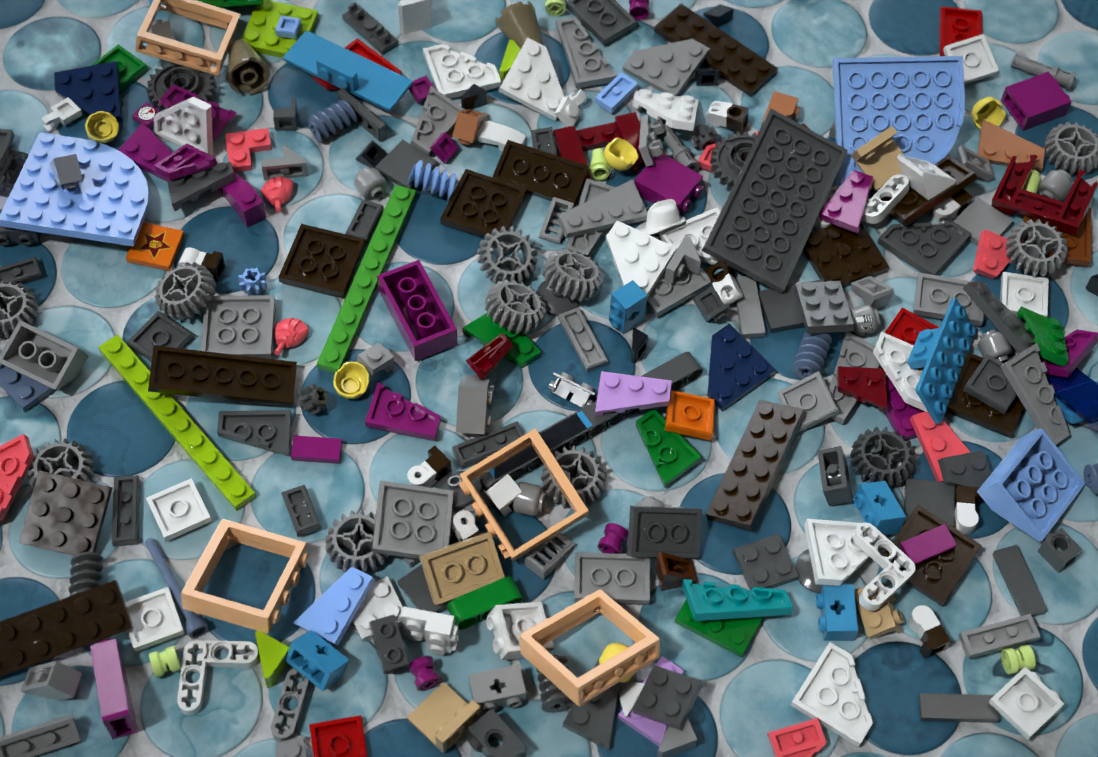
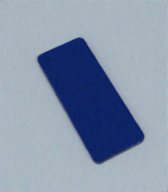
[1046,367,1098,423]

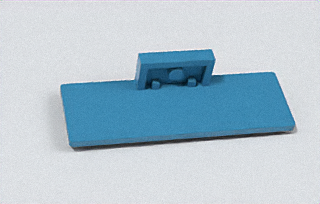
[283,31,412,112]
[907,298,976,424]

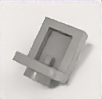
[357,342,394,376]

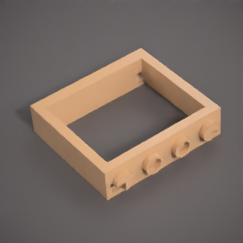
[135,0,240,76]
[459,428,589,562]
[181,519,309,634]
[520,589,660,706]

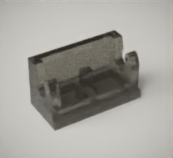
[0,147,29,198]

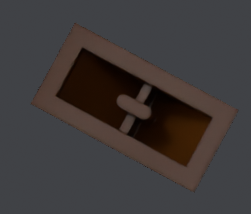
[655,552,698,591]

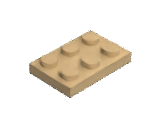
[419,532,505,605]

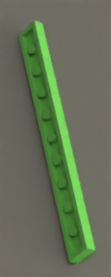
[317,185,416,373]

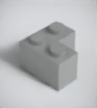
[456,374,494,435]

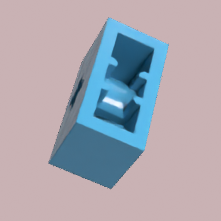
[609,280,648,334]
[853,481,906,535]
[816,584,858,641]
[285,630,350,691]

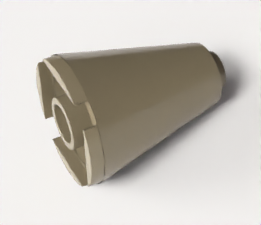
[496,1,543,49]
[227,40,270,95]

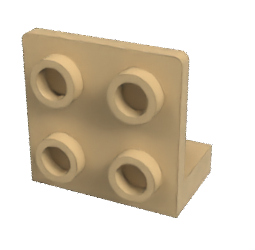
[851,126,905,190]
[408,683,481,754]

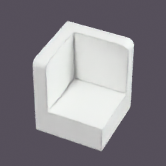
[485,474,522,516]

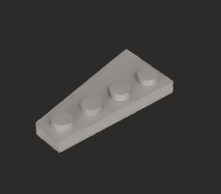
[566,178,616,257]
[558,179,647,238]
[1000,343,1070,445]

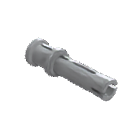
[1010,54,1077,91]
[660,119,700,172]

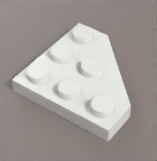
[499,37,565,121]
[423,44,501,99]
[633,89,698,131]
[154,97,213,156]
[659,207,733,269]
[606,221,677,298]
[873,332,928,412]
[804,519,879,586]
[791,642,873,747]

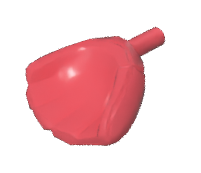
[260,176,294,212]
[274,318,309,355]

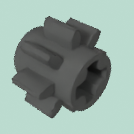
[690,124,718,151]
[298,384,328,415]

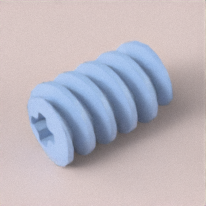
[407,160,456,200]

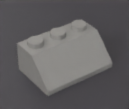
[0,320,89,391]

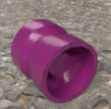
[629,0,650,21]
[597,523,628,554]
[408,656,441,691]

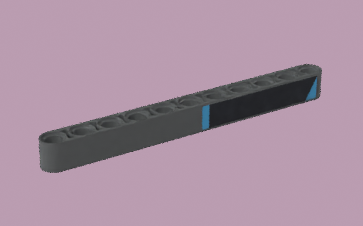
[478,352,703,491]

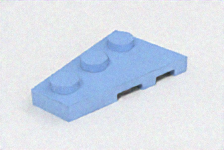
[293,567,375,646]

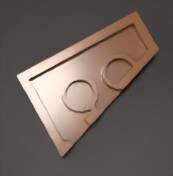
[977,119,1045,172]

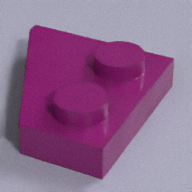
[154,143,217,180]

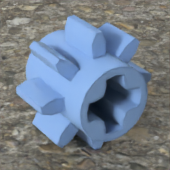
[238,268,267,296]

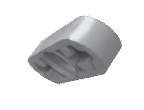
[271,668,310,742]

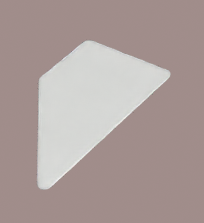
[618,681,644,717]

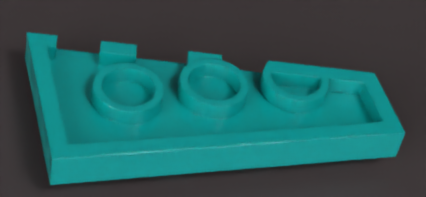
[682,579,793,621]

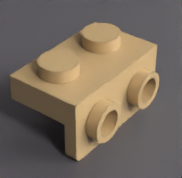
[854,582,904,639]

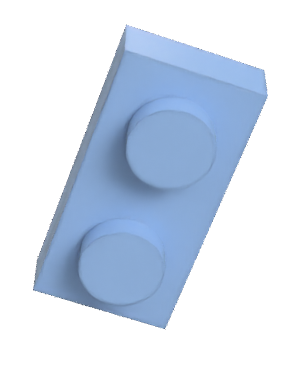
[595,72,638,114]

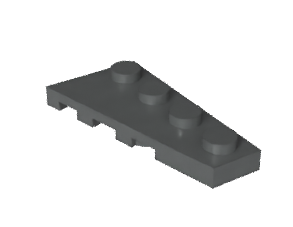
[963,281,1040,354]

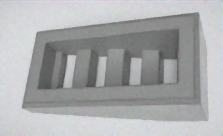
[539,197,574,244]
[525,533,575,580]

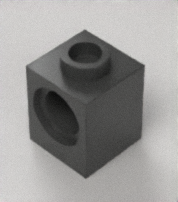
[1037,528,1082,573]

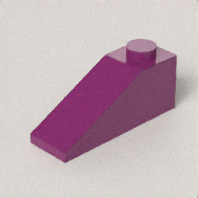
[219,173,267,227]

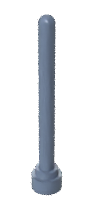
[145,538,209,639]

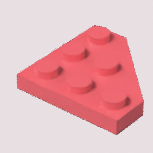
[0,434,34,522]

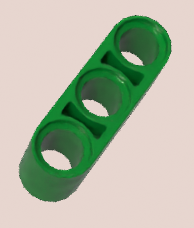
[447,576,524,630]

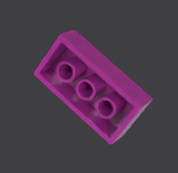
[377,260,458,361]

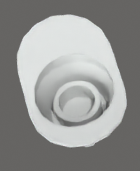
[636,199,686,235]

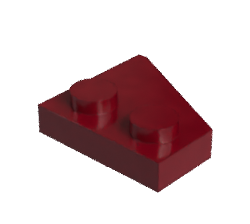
[466,332,513,380]
[837,366,887,412]

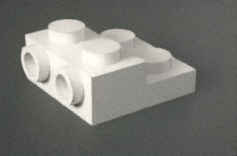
[486,602,554,660]
[401,607,459,655]
[989,667,1064,740]

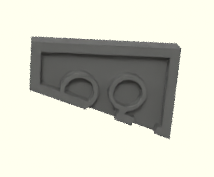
[167,161,236,211]
[217,410,292,456]
[563,659,620,751]

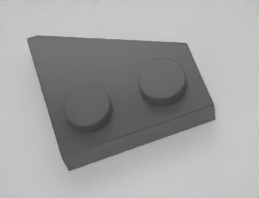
[938,450,991,487]

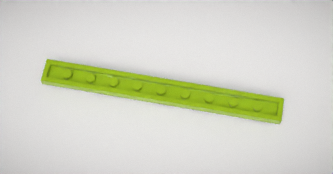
[98,334,256,511]

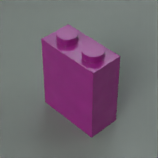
[1001,71,1072,131]
[634,154,703,215]

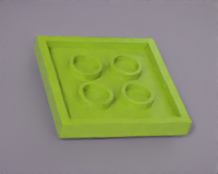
[240,0,319,58]

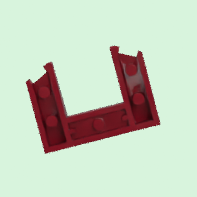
[553,112,644,181]
[991,155,1098,237]

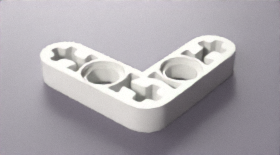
[827,174,909,224]
[853,522,915,611]
[177,640,260,716]

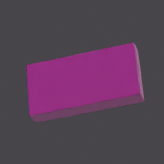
[291,435,342,464]
[900,524,957,565]

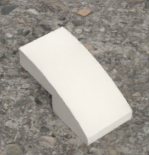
[477,120,527,152]

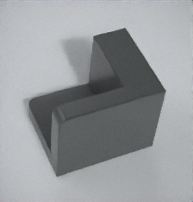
[273,98,298,131]

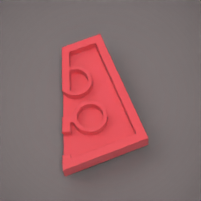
[909,412,970,482]

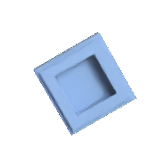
[275,15,302,39]

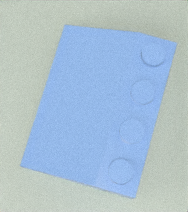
[977,428,1086,542]

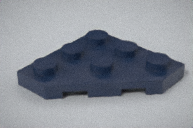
[54,61,123,121]
[707,324,776,412]

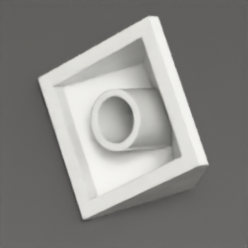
[398,0,432,35]
[897,154,956,200]

